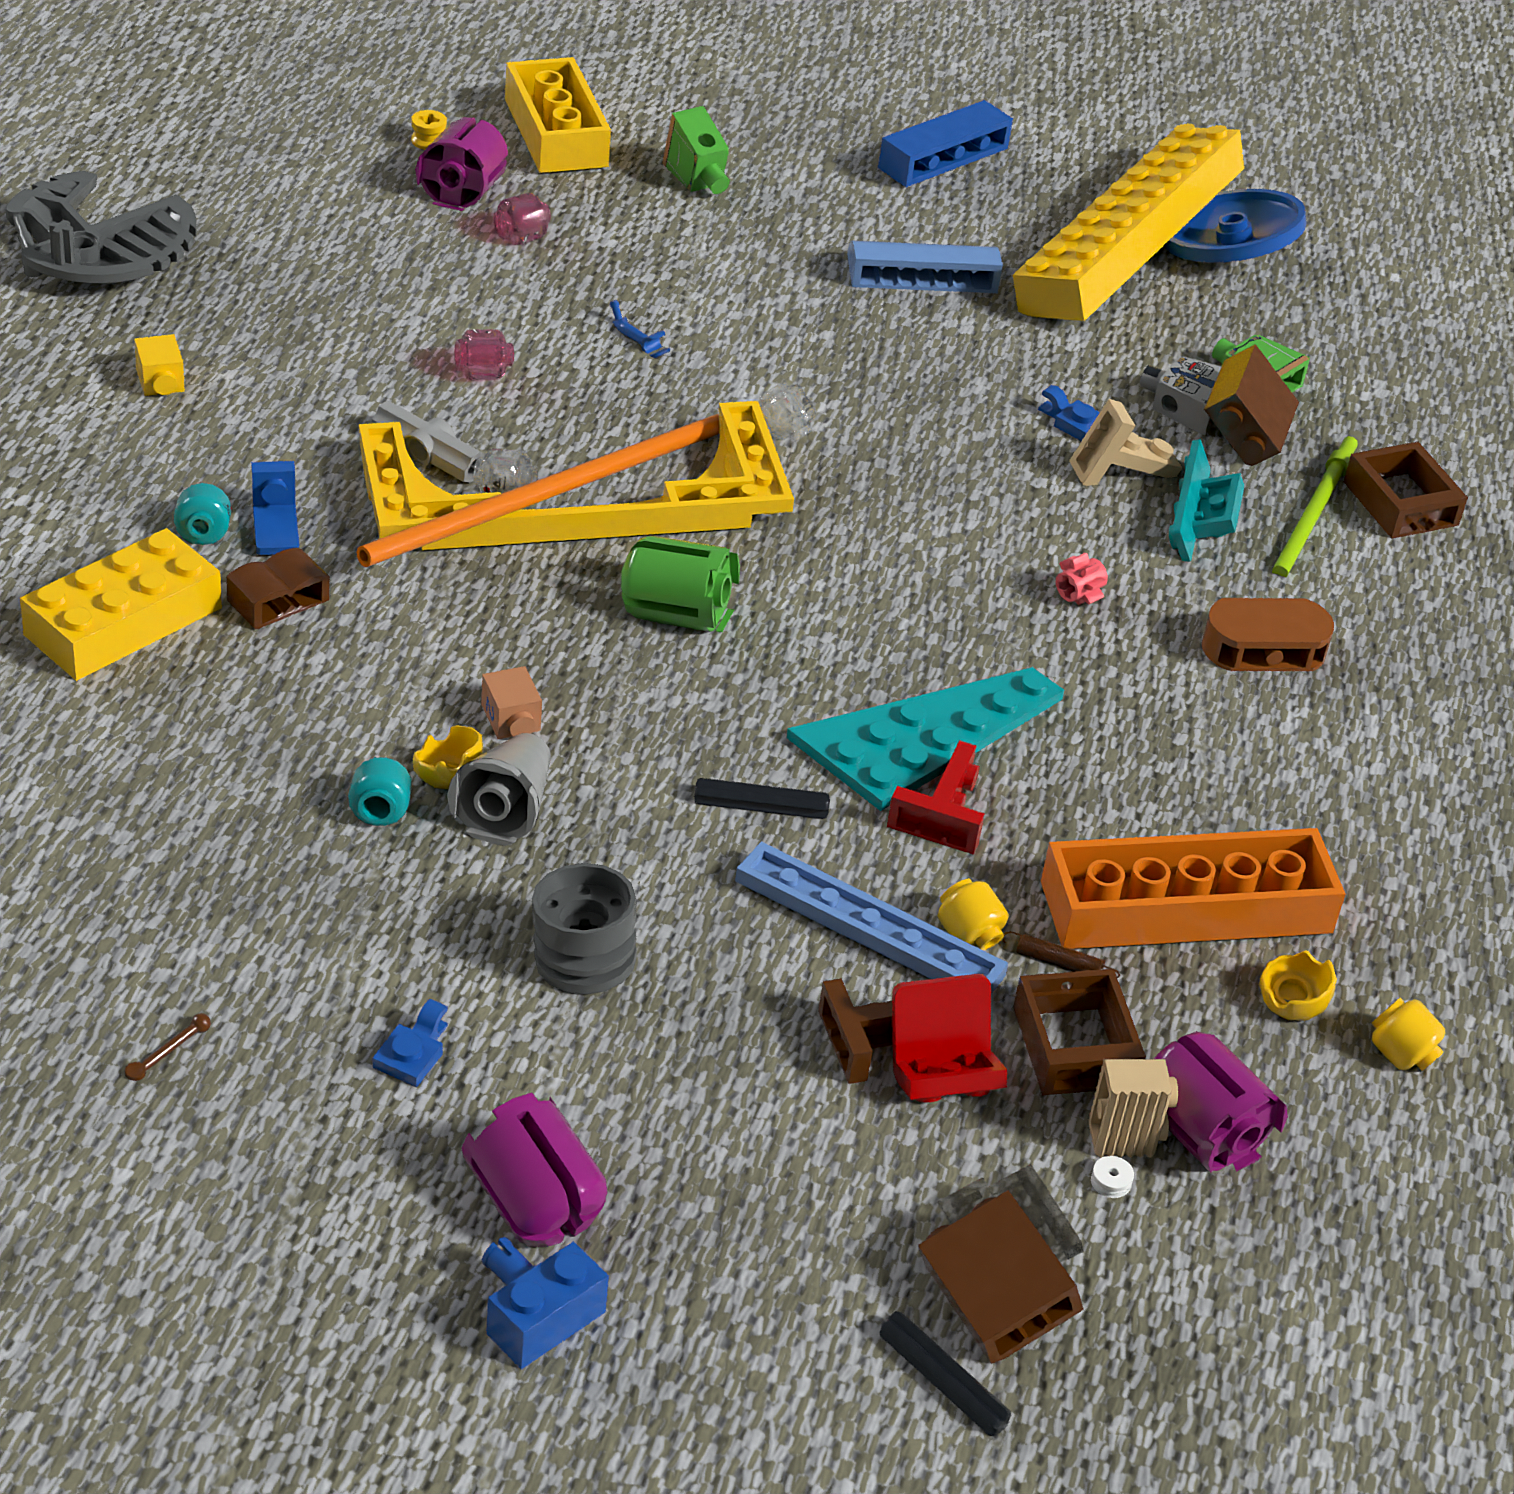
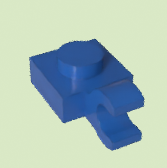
[1038,385,1100,441]
[372,999,448,1087]

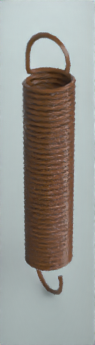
[1002,931,1120,978]

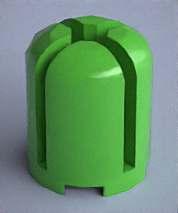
[621,536,740,632]

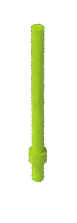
[1272,436,1358,578]

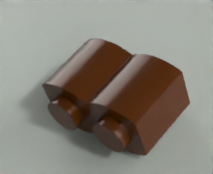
[226,548,330,629]

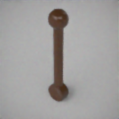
[125,1013,211,1081]

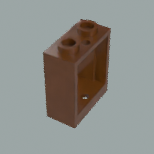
[1343,441,1468,539]
[1013,969,1146,1096]

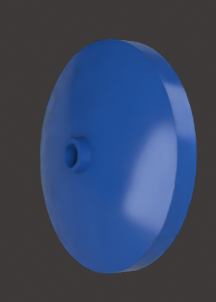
[1164,189,1307,263]

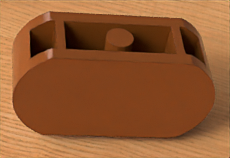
[1202,598,1334,671]

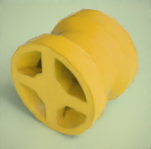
[411,110,447,150]

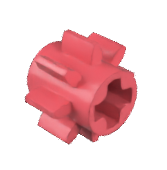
[1056,553,1108,605]

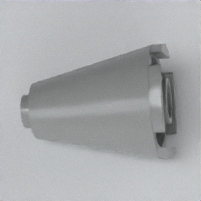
[447,733,551,846]

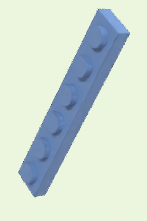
[735,841,1008,994]

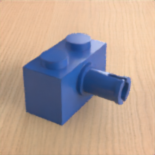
[482,1237,609,1369]

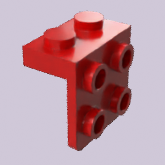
[892,974,1007,1102]

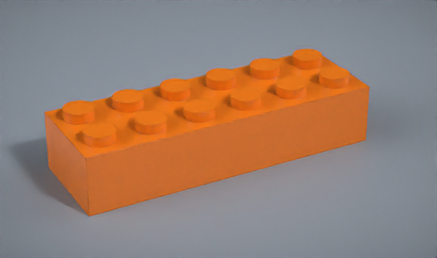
[1041,828,1346,949]

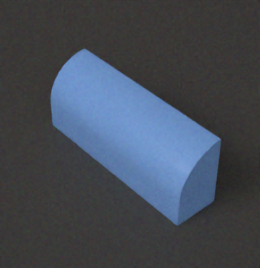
[847,241,1003,293]

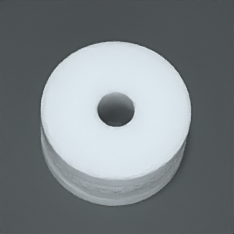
[1091,1156,1134,1198]

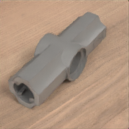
[372,400,487,483]

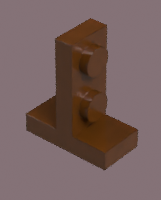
[818,978,893,1084]

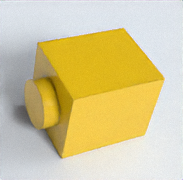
[134,334,185,396]

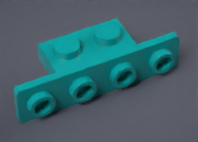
[1169,439,1245,562]

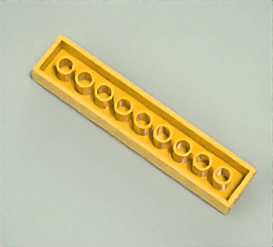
[1013,124,1244,321]

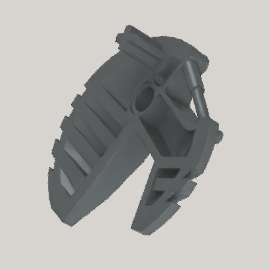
[5,171,197,283]

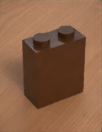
[1204,344,1299,466]
[918,1190,1084,1364]

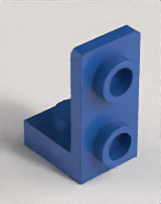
[251,461,299,555]

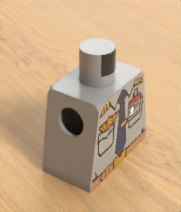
[1140,356,1221,435]

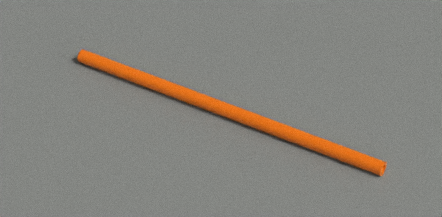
[356,413,720,567]

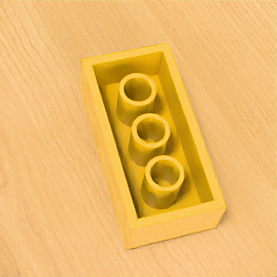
[505,57,611,173]
[20,528,222,681]

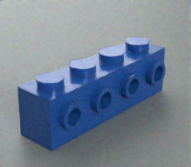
[878,100,1013,187]

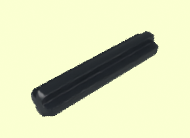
[694,778,830,819]
[879,1311,1012,1436]

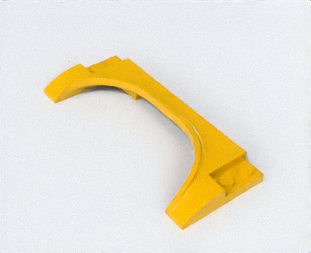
[359,401,794,550]

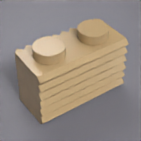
[1088,1059,1178,1158]

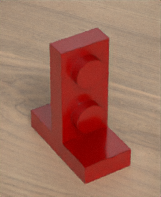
[887,740,985,855]

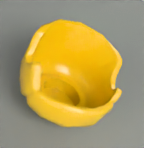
[413,725,483,789]
[1259,950,1337,1021]

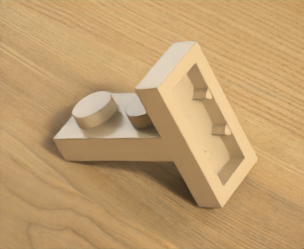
[1069,399,1182,486]

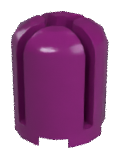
[415,117,508,211]
[1154,1031,1288,1174]
[462,1093,607,1247]

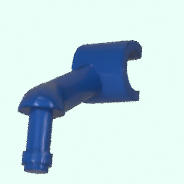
[610,300,670,358]

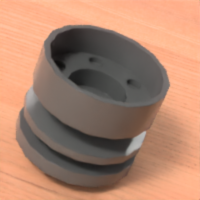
[532,863,637,995]

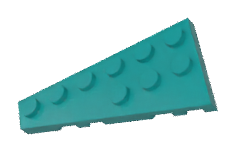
[786,667,1064,811]

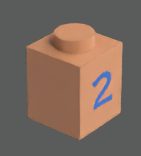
[481,666,542,739]

